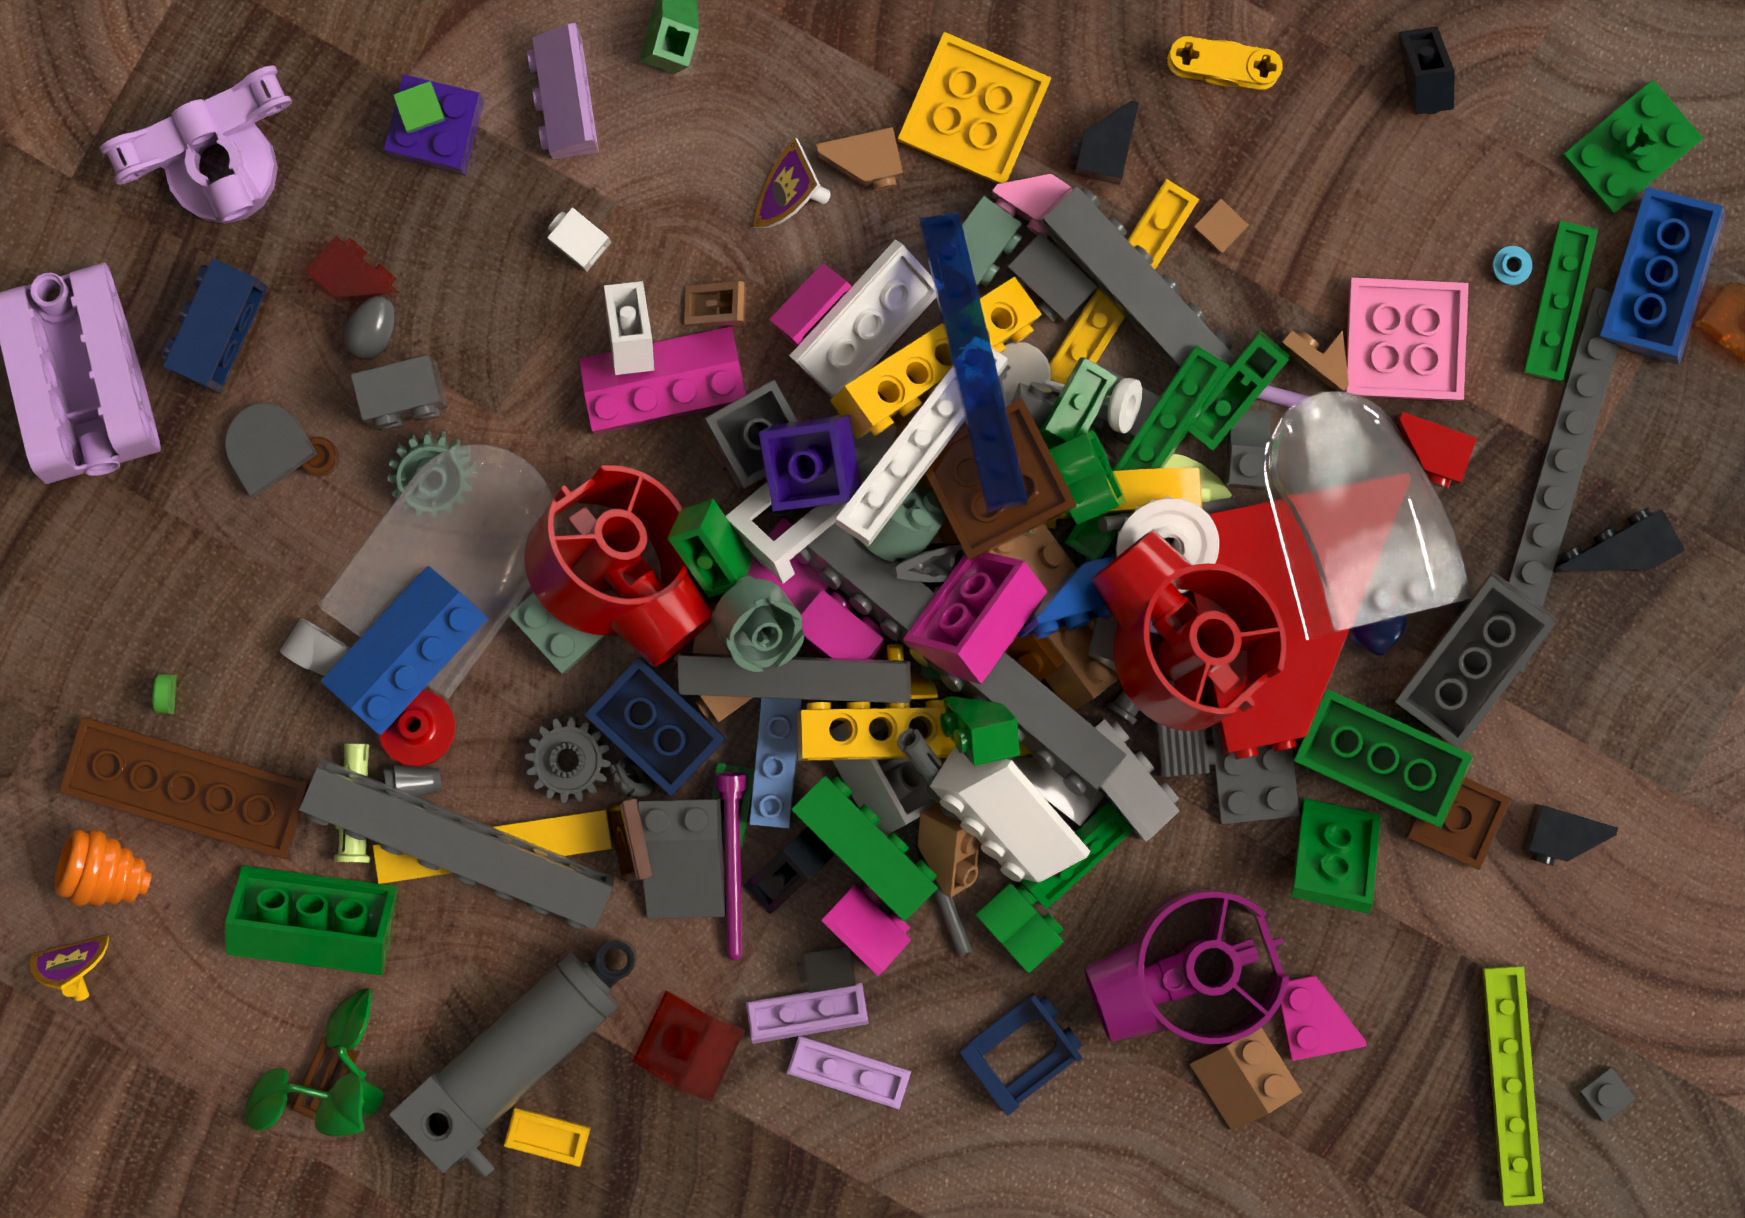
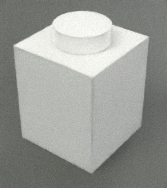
[547,207,611,272]

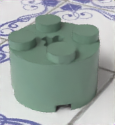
[862,481,945,562]
[711,576,804,672]

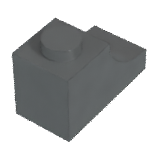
[1224,409,1271,490]

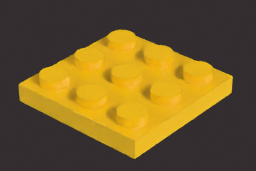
[898,32,1051,184]

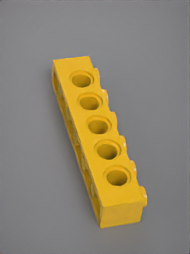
[830,277,1042,439]
[797,700,1033,761]

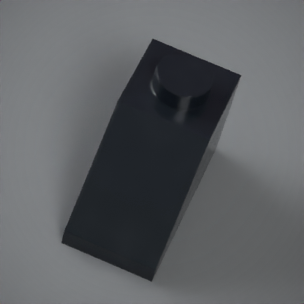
[1399,26,1455,115]
[1069,101,1139,185]
[1522,804,1618,866]
[744,827,835,914]

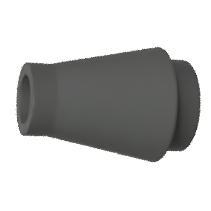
[383,765,441,797]

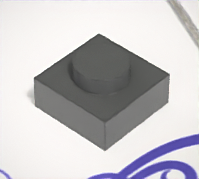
[1578,1066,1636,1123]

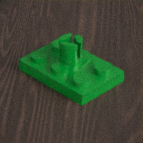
[1561,79,1704,215]
[1291,798,1381,914]

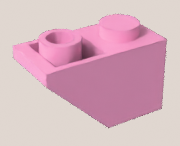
[991,174,1071,238]

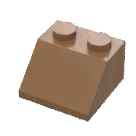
[1189,1027,1302,1131]

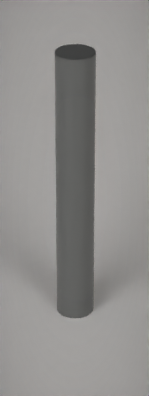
[916,845,972,956]

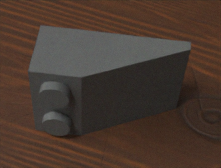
[638,799,726,918]

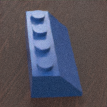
[1600,187,1725,365]
[321,565,488,736]

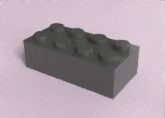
[1395,571,1556,749]

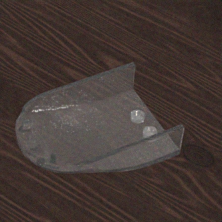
[1264,391,1473,640]
[315,444,557,699]

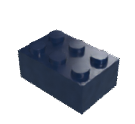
[162,258,268,393]
[585,657,727,796]

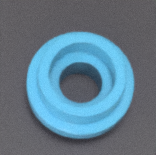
[1492,246,1532,285]

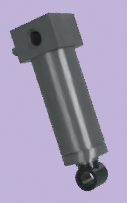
[389,938,637,1178]

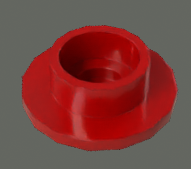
[378,690,456,767]

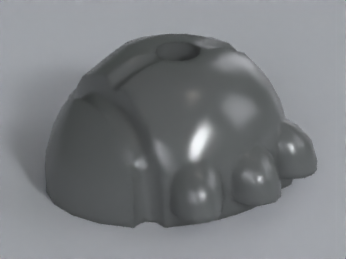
[610,758,653,798]

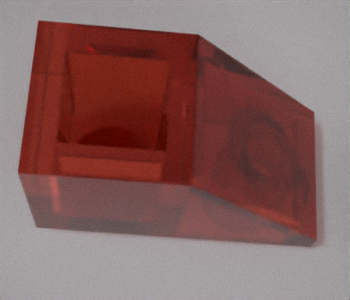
[305,236,400,301]

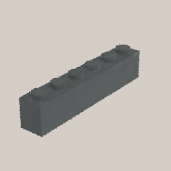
[1036,186,1236,373]

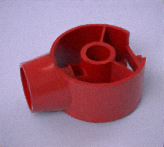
[524,465,713,667]
[1091,529,1287,731]

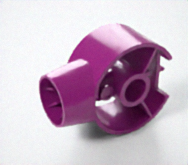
[1084,889,1289,1044]

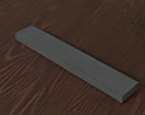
[678,653,911,703]

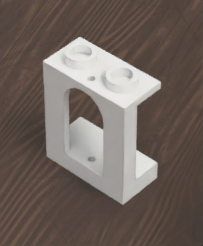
[726,482,848,584]

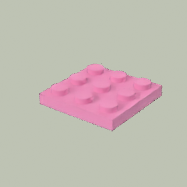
[1344,277,1469,401]

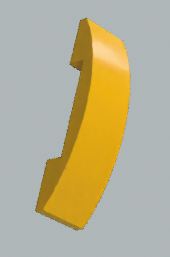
[1054,468,1202,519]

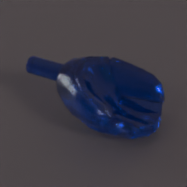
[1351,599,1406,656]

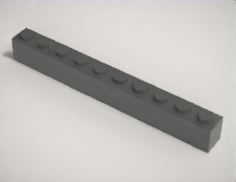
[794,506,1127,800]

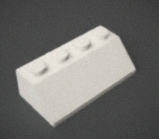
[930,747,1090,883]

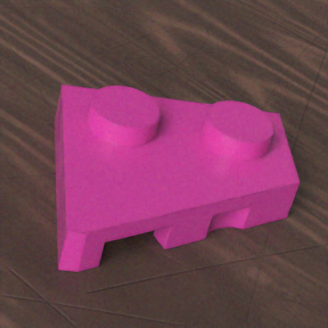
[1280,975,1367,1061]

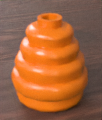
[54,829,151,907]

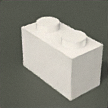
[604,281,654,375]

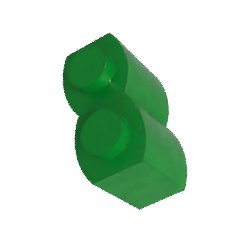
[1049,430,1126,525]
[976,882,1064,973]

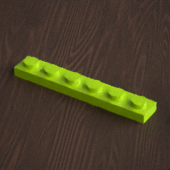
[1482,965,1543,1206]

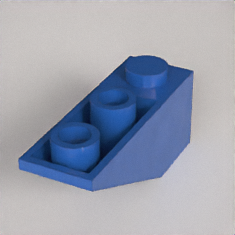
[1018,555,1116,639]

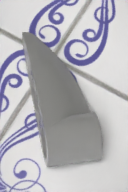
[279,618,351,676]
[1007,756,1105,826]

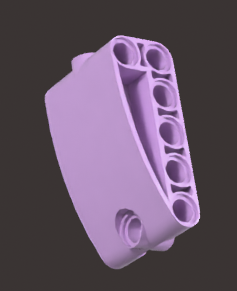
[0,262,161,484]

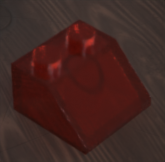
[633,990,745,1102]

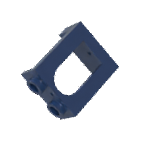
[958,993,1083,1116]

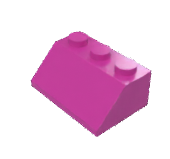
[903,552,1047,684]

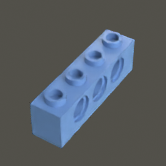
[750,698,802,828]

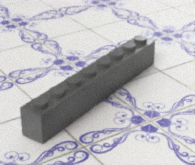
[299,758,614,929]

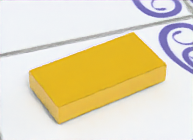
[504,1107,591,1167]

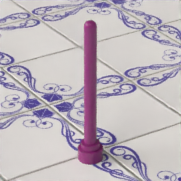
[715,772,747,961]

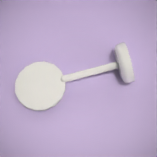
[1001,342,1142,433]

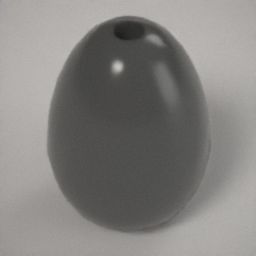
[343,295,395,360]

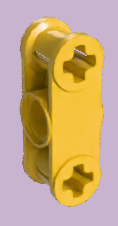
[1167,36,1283,90]

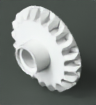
[1115,496,1219,593]

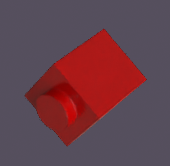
[1394,412,1477,489]

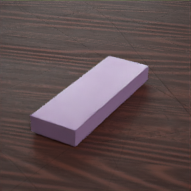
[746,983,869,1044]
[787,1036,911,1109]

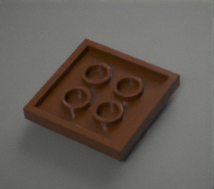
[925,398,1078,561]

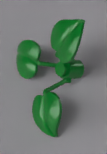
[245,988,383,1137]

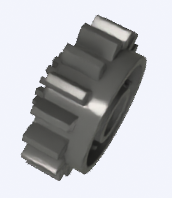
[525,717,612,803]

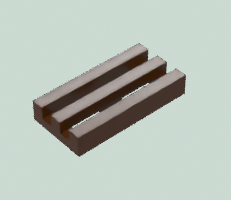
[291,1036,360,1120]

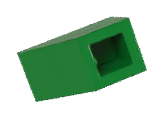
[639,0,699,74]
[940,696,1020,766]

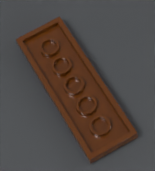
[59,717,310,859]

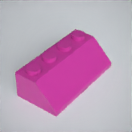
[579,326,746,435]

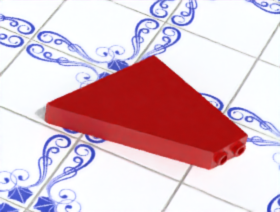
[1188,473,1410,760]

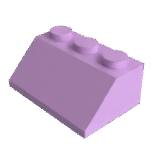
[527,23,599,159]

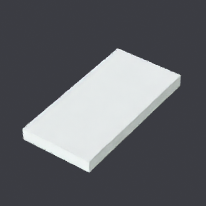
[789,239,943,399]

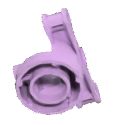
[100,65,292,224]

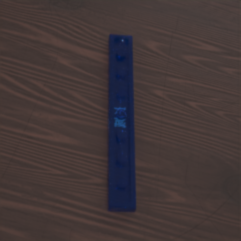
[920,212,1028,512]

